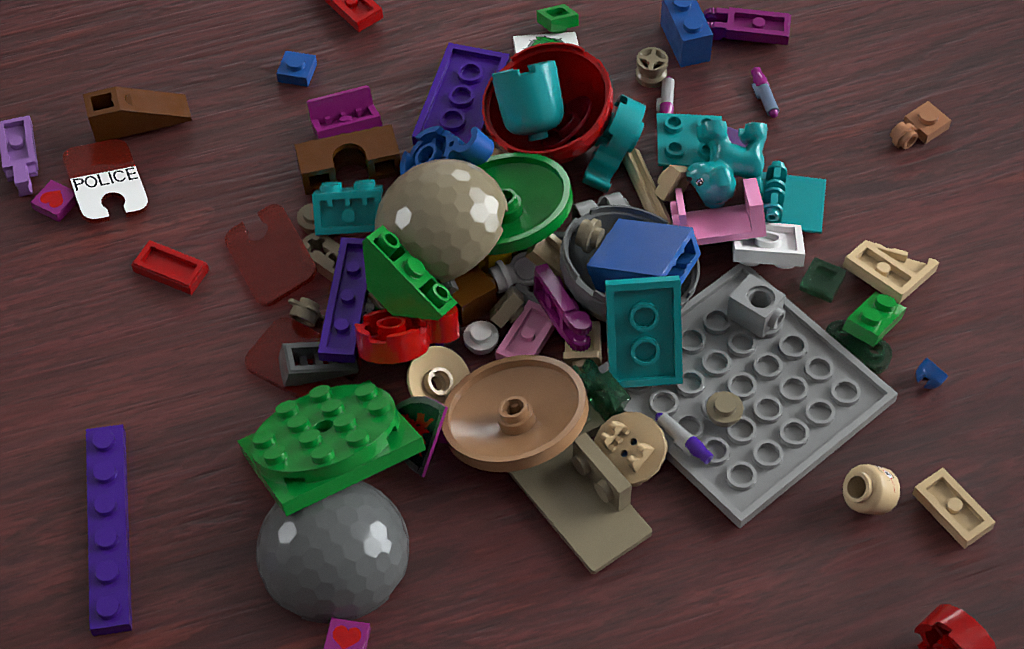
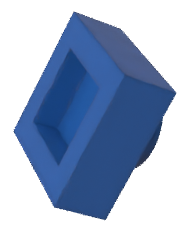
[276,51,317,87]

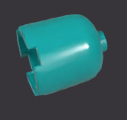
[492,60,564,141]

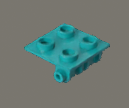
[656,113,722,171]
[762,161,826,234]

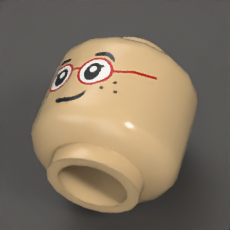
[843,464,900,515]

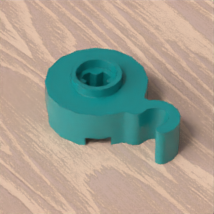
[581,94,646,194]

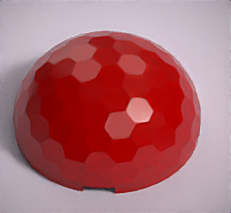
[482,42,613,164]

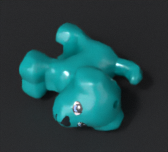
[686,120,768,209]

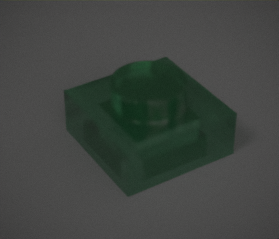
[799,257,847,303]

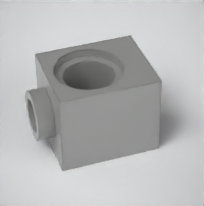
[726,274,786,338]

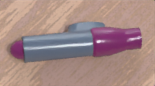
[751,67,779,118]

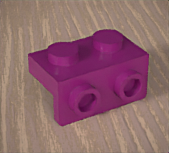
[307,85,383,139]

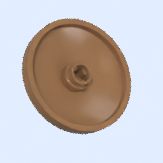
[442,355,589,472]

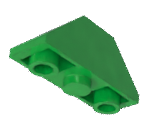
[362,225,458,321]

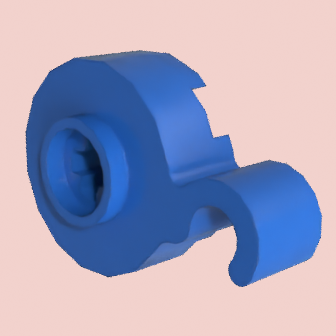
[400,126,494,175]

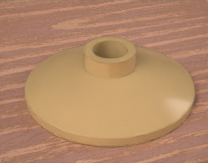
[407,346,470,404]

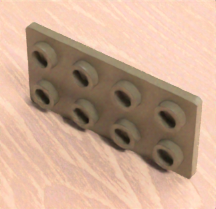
[507,432,652,574]

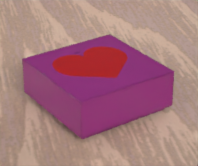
[30,180,78,222]
[324,618,371,649]

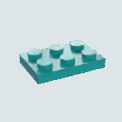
[605,275,683,389]

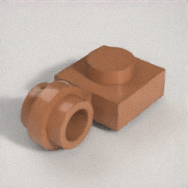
[890,101,951,149]

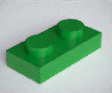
[842,291,906,347]

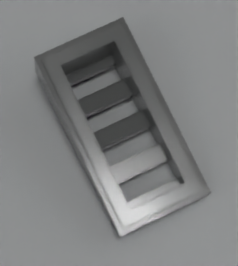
[278,341,359,387]

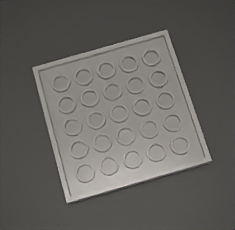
[588,263,898,528]

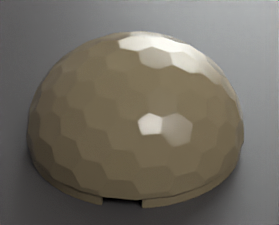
[375,159,508,283]

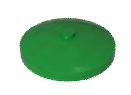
[478,152,573,255]

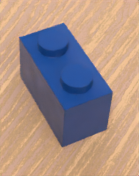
[660,0,713,68]

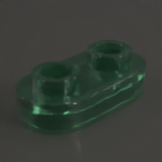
[826,320,893,374]

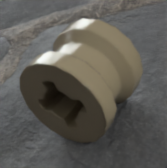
[636,47,668,88]

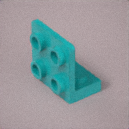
[312,179,383,236]

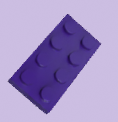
[412,43,510,145]

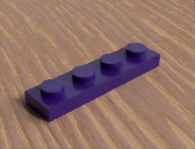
[318,237,369,363]

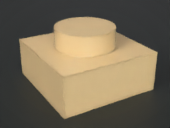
[654,165,689,201]

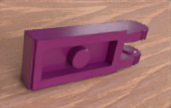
[703,7,791,45]
[533,263,592,352]

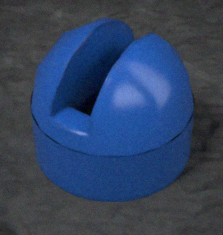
[915,358,949,389]

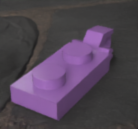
[0,115,39,197]

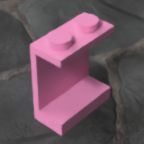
[670,178,767,245]

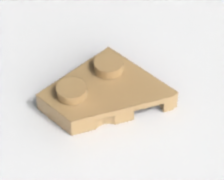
[843,240,940,304]

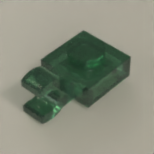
[572,358,631,421]

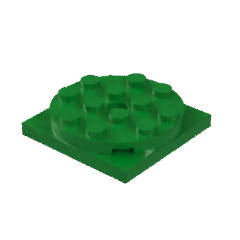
[238,380,426,517]

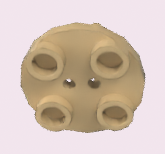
[594,411,669,487]

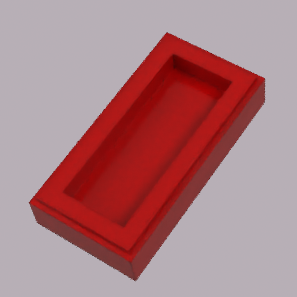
[131,240,209,295]

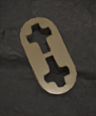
[301,233,340,282]

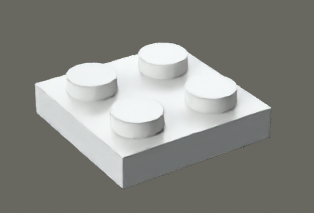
[732,222,805,269]

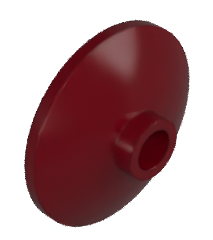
[540,96,592,150]

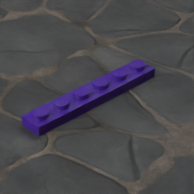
[86,424,132,636]

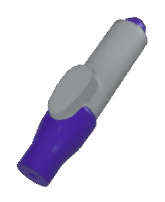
[655,413,714,464]

